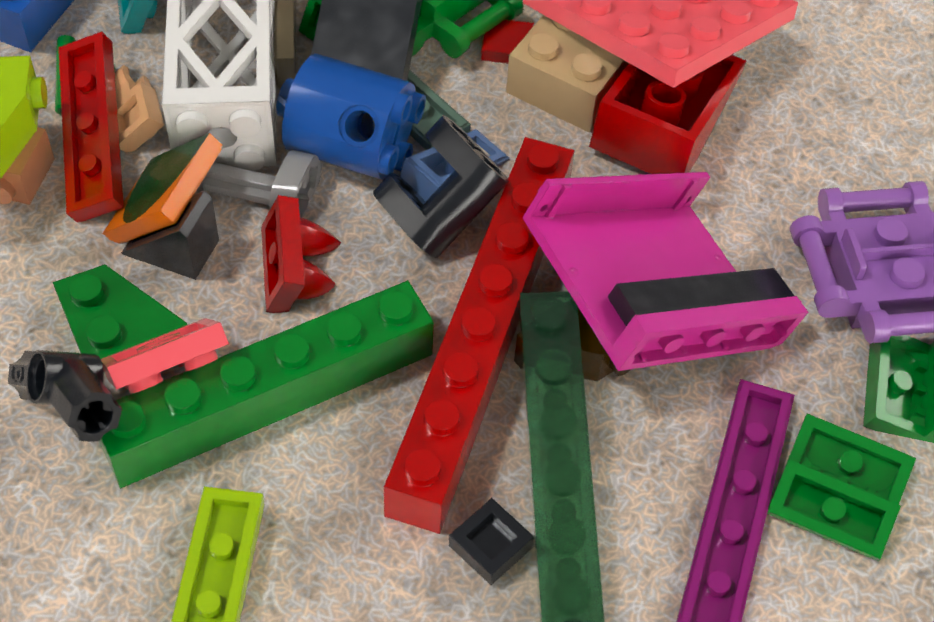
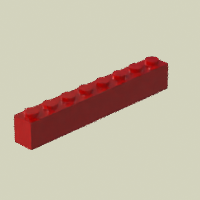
[384,137,575,534]

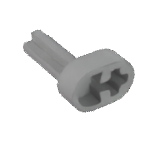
[202,150,322,217]

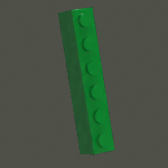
[99,280,434,489]

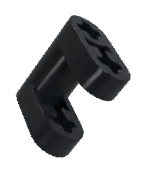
[373,115,509,258]

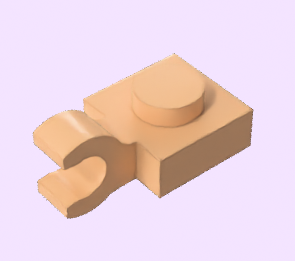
[115,65,164,153]

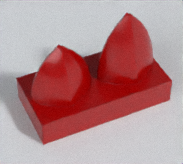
[261,195,341,313]

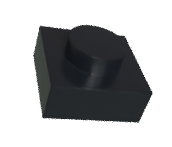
[449,498,534,585]

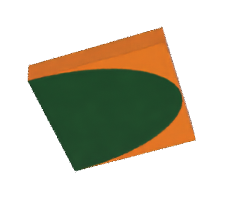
[102,133,223,244]

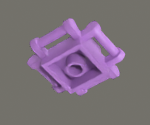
[790,181,934,344]

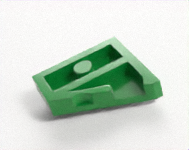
[53,264,187,359]

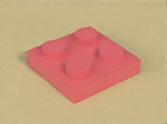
[101,318,229,394]

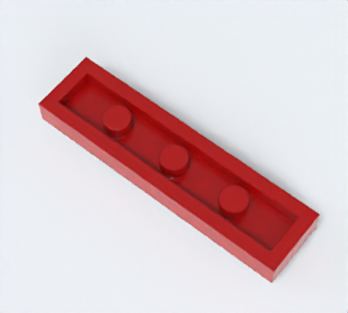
[58,31,124,222]

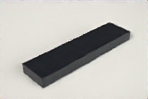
[608,268,794,326]

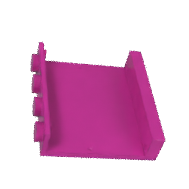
[523,172,809,371]

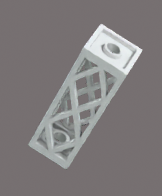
[162,0,277,171]

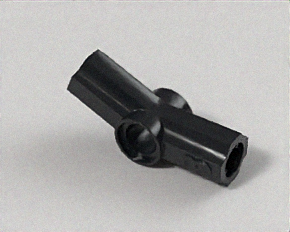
[8,350,122,442]

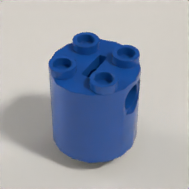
[276,54,426,181]

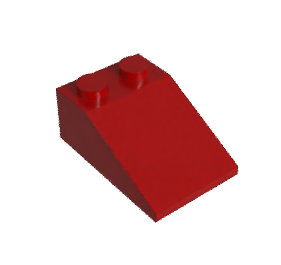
[589,55,747,174]

